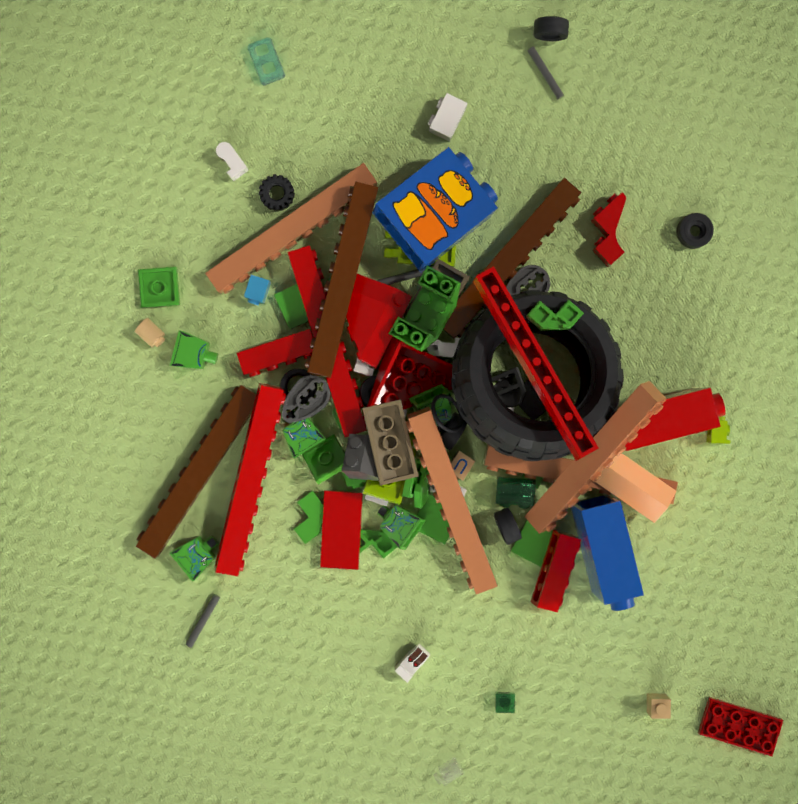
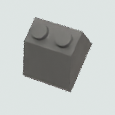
[342,434,379,481]

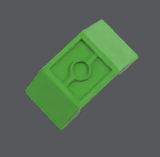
[388,266,461,352]

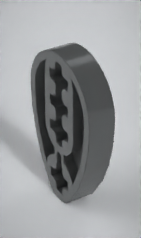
[506,265,550,295]
[282,375,331,423]

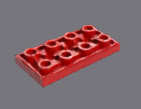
[320,490,363,570]
[698,697,784,757]

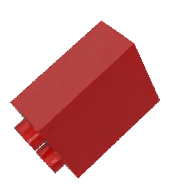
[616,388,726,451]

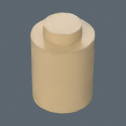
[135,318,165,348]

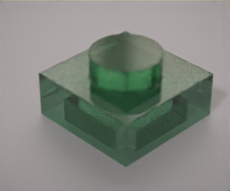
[495,692,515,713]

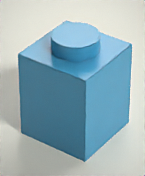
[244,275,271,306]

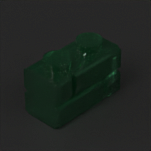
[495,477,536,509]

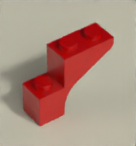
[591,192,626,267]

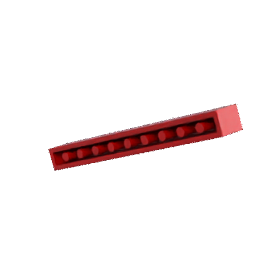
[287,245,367,437]
[473,266,599,461]
[214,383,286,577]

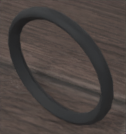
[431,394,463,433]

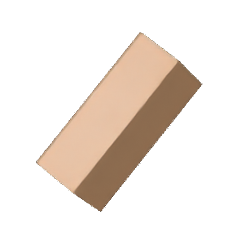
[595,454,676,523]

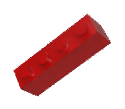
[237,329,313,378]
[530,529,581,613]

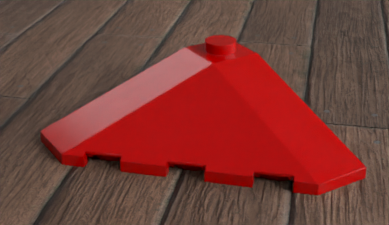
[346,274,412,368]
[367,337,452,410]

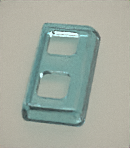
[247,37,285,86]

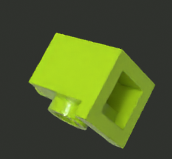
[706,417,731,444]

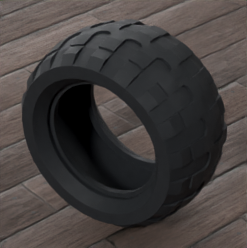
[451,290,624,461]

